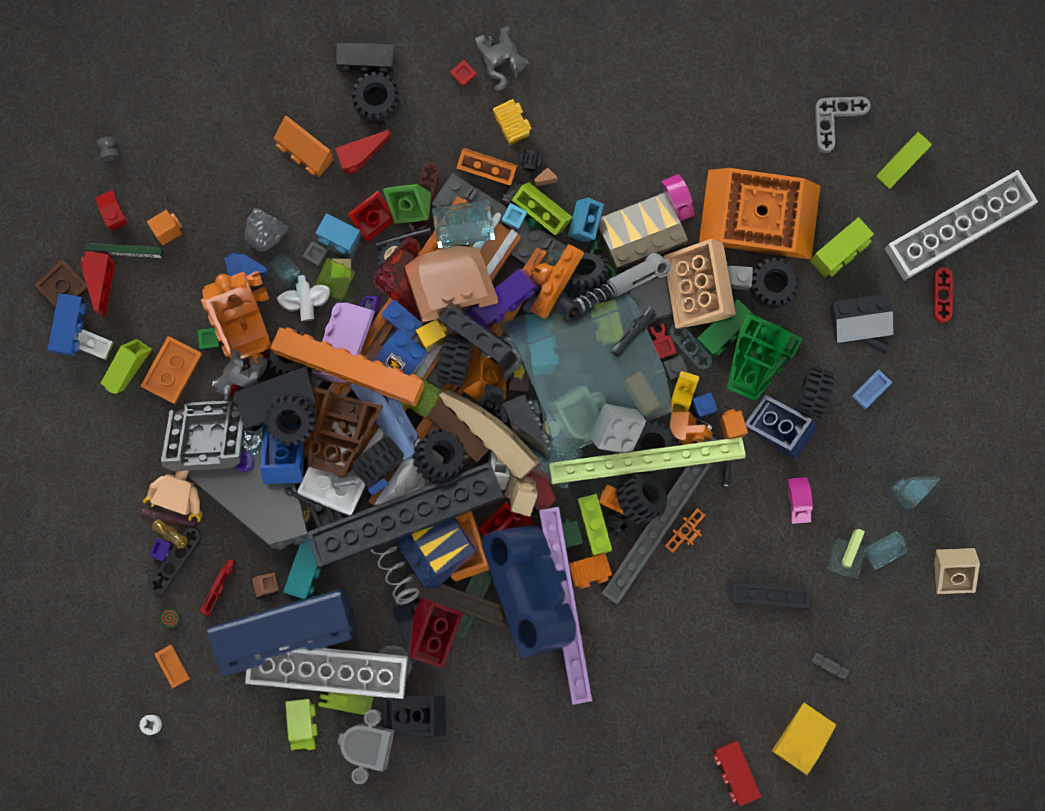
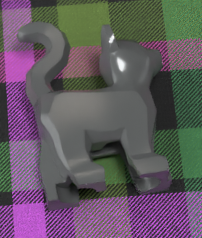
[475,26,528,91]
[212,349,268,406]

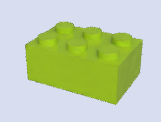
[810,217,874,278]

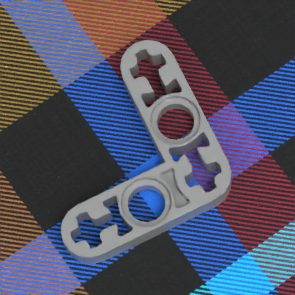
[815,97,870,153]

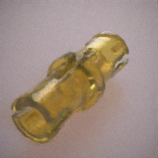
[152,519,188,549]

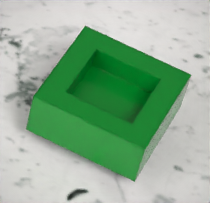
[198,328,220,350]

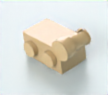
[504,473,537,516]

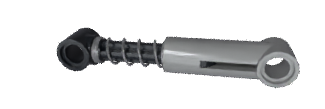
[557,253,671,323]

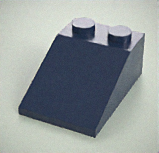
[745,395,817,460]

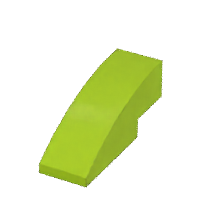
[876,132,932,189]

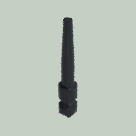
[722,460,730,488]

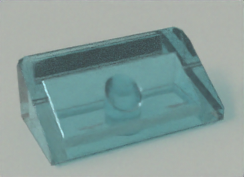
[864,532,908,570]

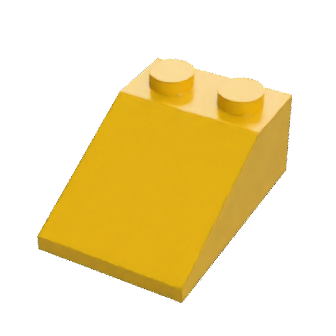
[772,702,836,775]

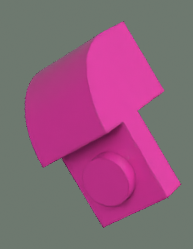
[661,174,695,221]
[788,477,813,524]

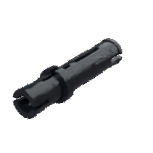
[610,306,657,358]

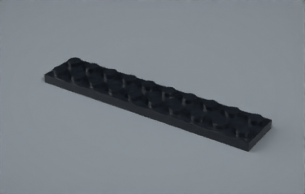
[307,462,504,569]

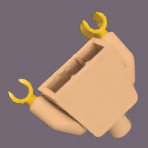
[143,471,203,522]

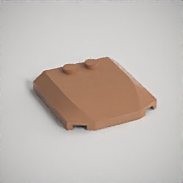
[404,246,498,322]

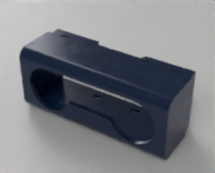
[208,588,357,676]

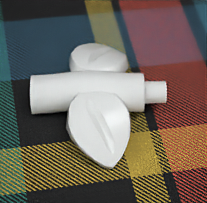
[277,275,330,322]

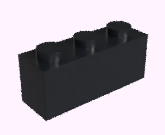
[336,42,394,74]

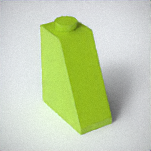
[100,339,152,394]

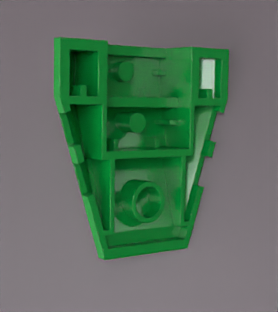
[727,313,803,401]

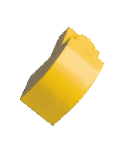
[667,371,699,413]

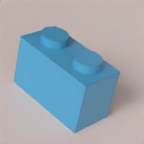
[568,198,604,243]
[316,213,361,254]

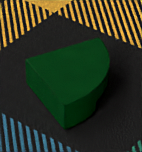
[526,215,544,230]

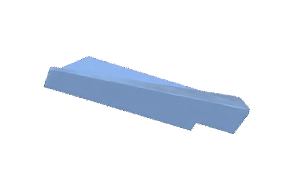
[350,383,417,460]

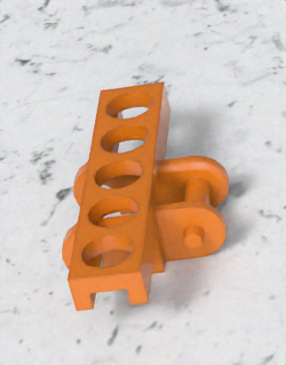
[665,508,705,553]

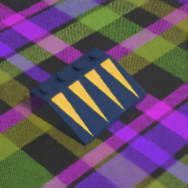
[395,518,476,588]

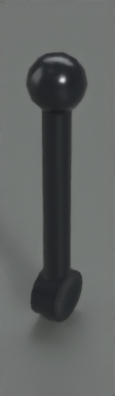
[285,487,322,512]

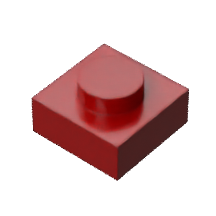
[450,60,477,87]

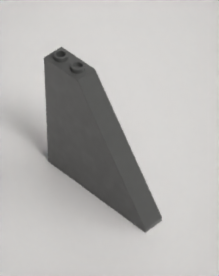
[187,430,309,550]

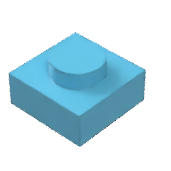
[502,203,527,230]

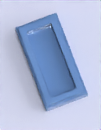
[851,369,892,410]

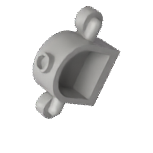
[338,709,395,784]

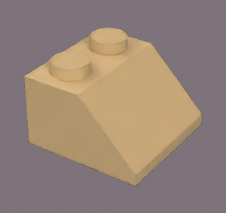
[934,548,980,594]

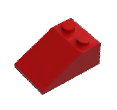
[80,251,116,318]

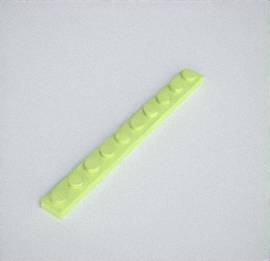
[549,437,746,484]

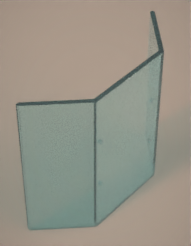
[500,292,673,457]

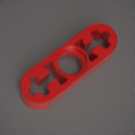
[933,267,953,323]

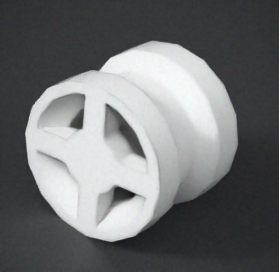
[140,715,162,735]

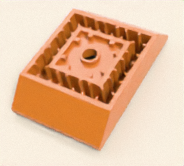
[699,168,820,260]

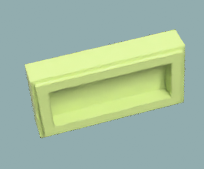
[841,529,865,568]

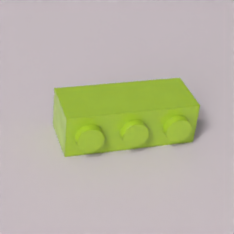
[512,182,573,236]
[577,494,612,556]

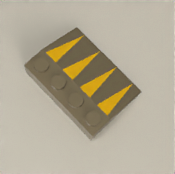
[598,193,688,271]

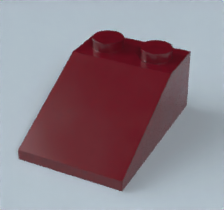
[410,597,463,669]

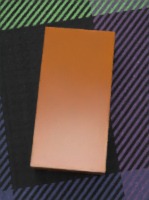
[154,644,190,688]

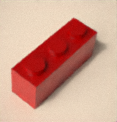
[713,741,761,806]

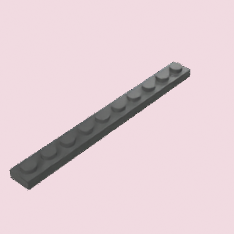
[601,437,718,605]

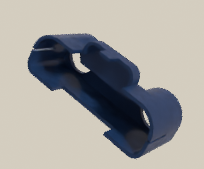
[482,525,576,658]

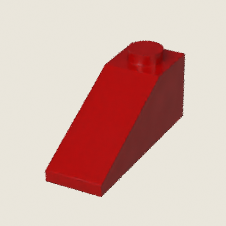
[335,130,391,174]

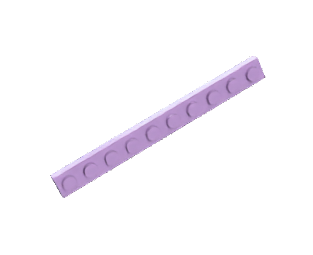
[539,507,592,704]

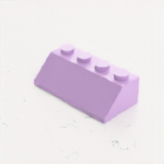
[311,303,375,383]

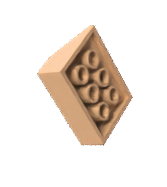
[663,239,736,329]

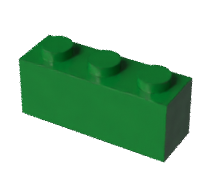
[696,299,752,357]

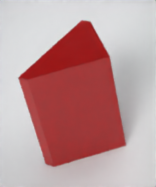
[348,191,394,242]

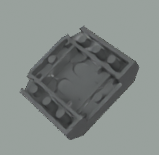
[161,400,244,471]

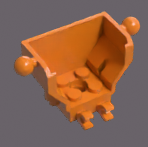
[201,271,271,364]

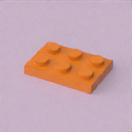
[141,336,203,405]

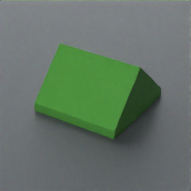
[383,184,431,224]

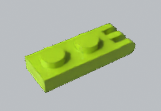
[318,691,373,715]

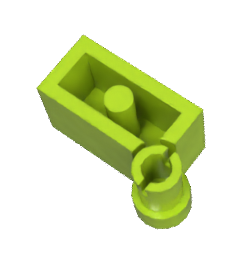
[286,699,317,750]

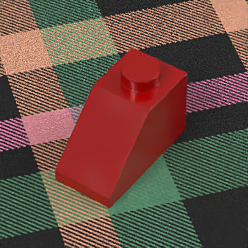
[95,190,129,232]

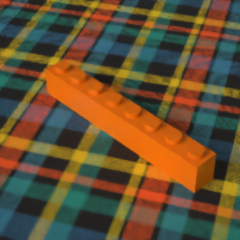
[271,327,425,407]

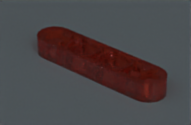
[409,163,439,232]

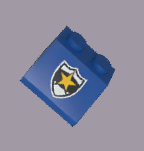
[372,329,429,376]

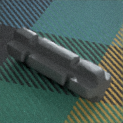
[812,653,849,679]

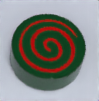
[160,609,180,628]

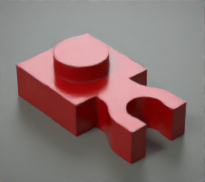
[650,323,676,360]

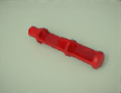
[200,559,235,615]

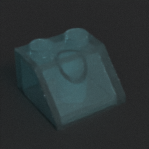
[890,477,940,510]

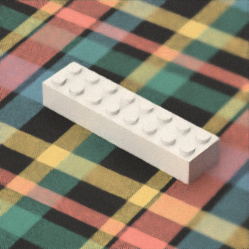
[885,170,1038,281]
[245,646,408,699]

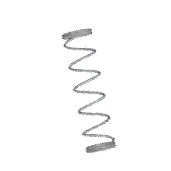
[371,546,419,604]

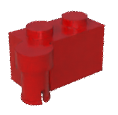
[479,502,533,536]

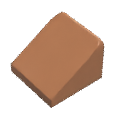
[534,168,557,187]
[252,572,279,597]

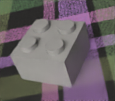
[590,403,646,453]

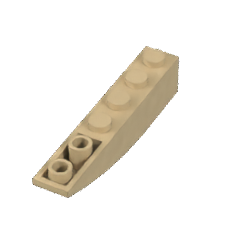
[439,390,541,479]

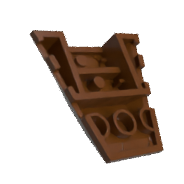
[308,387,383,476]

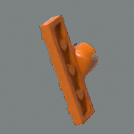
[530,244,584,320]

